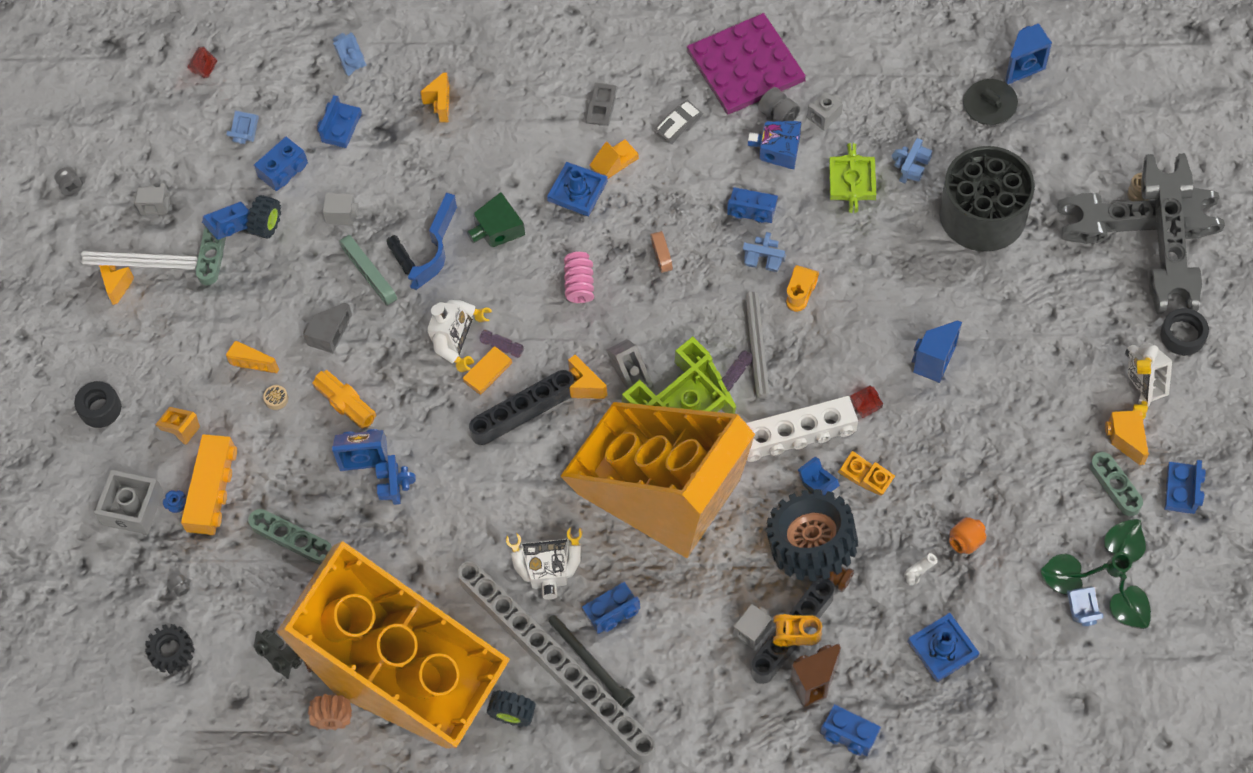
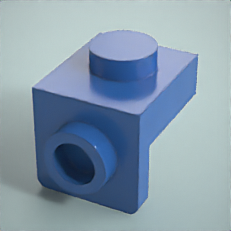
[798,457,840,495]

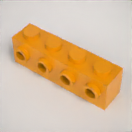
[181,434,237,535]

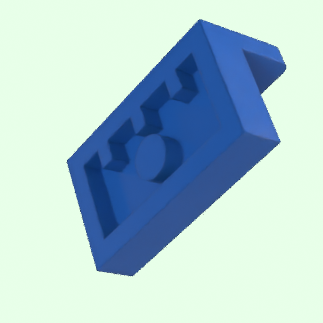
[317,95,362,148]
[727,187,778,223]
[202,202,250,240]
[1165,460,1206,514]
[582,582,641,634]
[820,704,881,757]

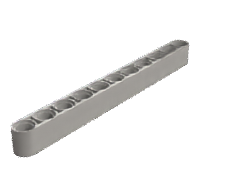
[458,561,656,763]

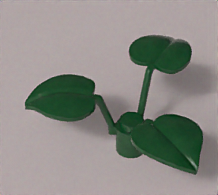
[1040,519,1151,629]

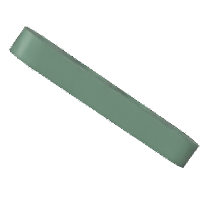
[339,235,397,306]
[248,509,332,565]

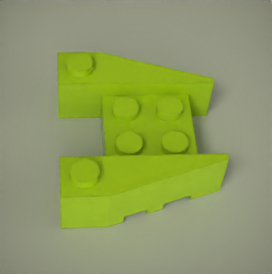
[622,336,736,414]

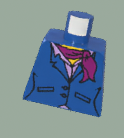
[748,121,801,170]

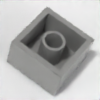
[94,470,164,535]

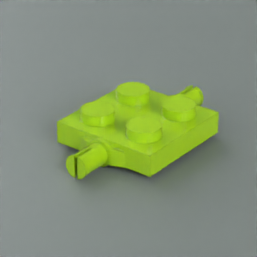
[829,143,876,213]

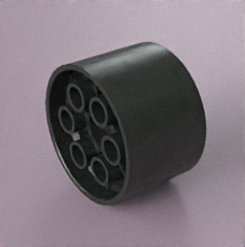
[939,146,1035,252]

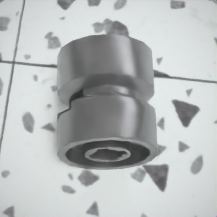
[758,87,800,121]

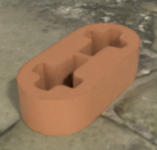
[650,231,673,273]

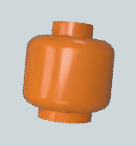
[949,517,987,554]

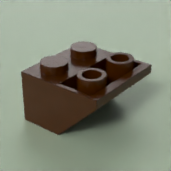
[790,643,841,708]

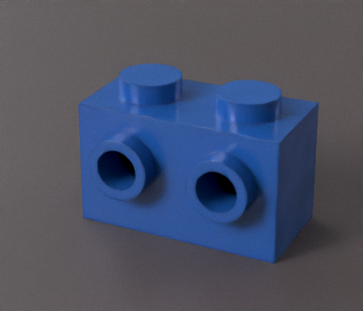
[254,137,308,192]

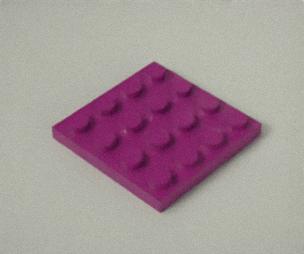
[687,13,806,115]

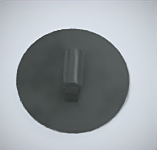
[964,79,1018,125]

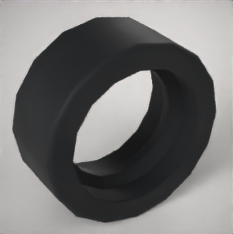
[1160,308,1209,356]

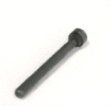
[548,615,635,709]

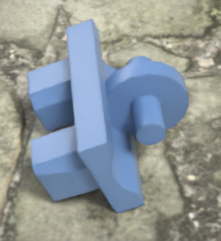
[333,32,366,76]
[892,138,933,184]
[743,232,786,272]

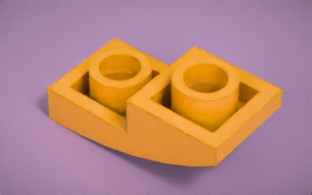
[838,451,895,496]

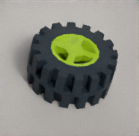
[247,195,282,239]
[486,690,536,727]

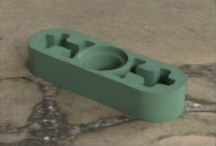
[196,227,226,285]
[1090,452,1143,516]

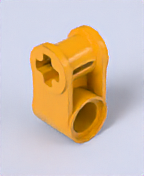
[786,265,819,312]
[773,614,822,646]

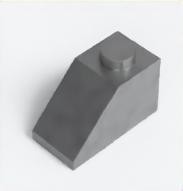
[303,303,352,354]
[606,339,653,390]

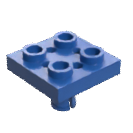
[547,161,608,217]
[907,613,980,682]

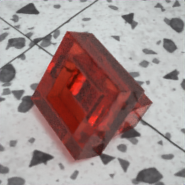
[187,47,218,78]
[850,385,883,418]

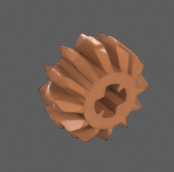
[308,694,352,731]

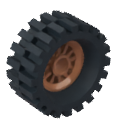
[766,489,858,581]

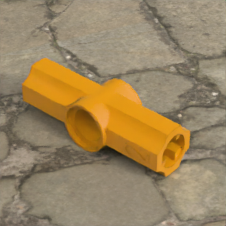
[312,370,377,429]

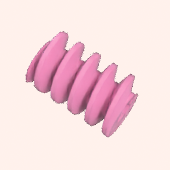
[564,252,594,303]

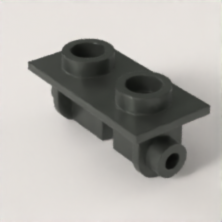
[253,629,302,679]

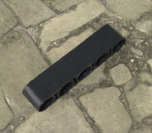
[469,370,574,445]
[751,578,834,684]

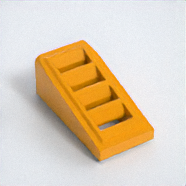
[226,341,279,373]

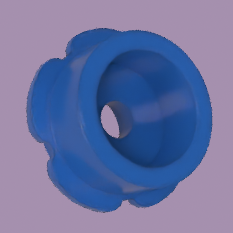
[163,490,186,513]

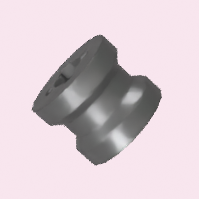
[54,167,82,195]

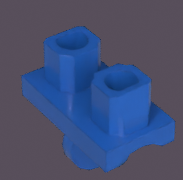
[375,455,416,505]

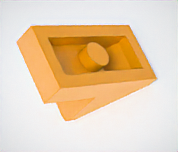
[420,73,450,122]
[590,139,639,179]
[99,265,134,305]
[568,355,608,399]
[155,407,200,445]

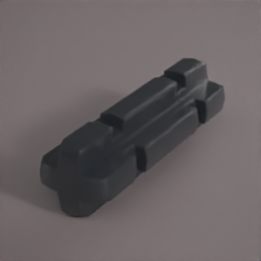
[386,235,415,275]

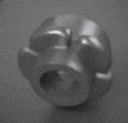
[167,575,191,597]

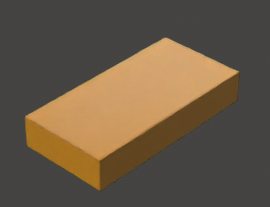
[463,346,512,395]

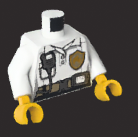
[427,300,492,372]
[1125,343,1172,419]
[506,527,583,600]

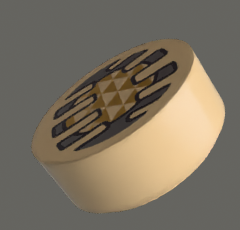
[263,385,289,410]

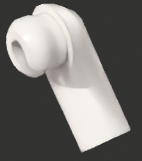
[904,553,937,585]

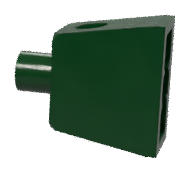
[467,192,526,247]

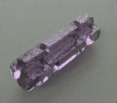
[479,330,524,358]
[722,350,752,391]

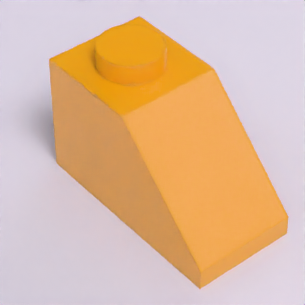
[1105,410,1149,465]

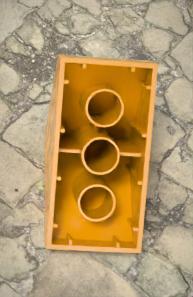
[561,402,755,558]
[276,541,510,749]

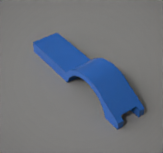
[408,192,457,290]

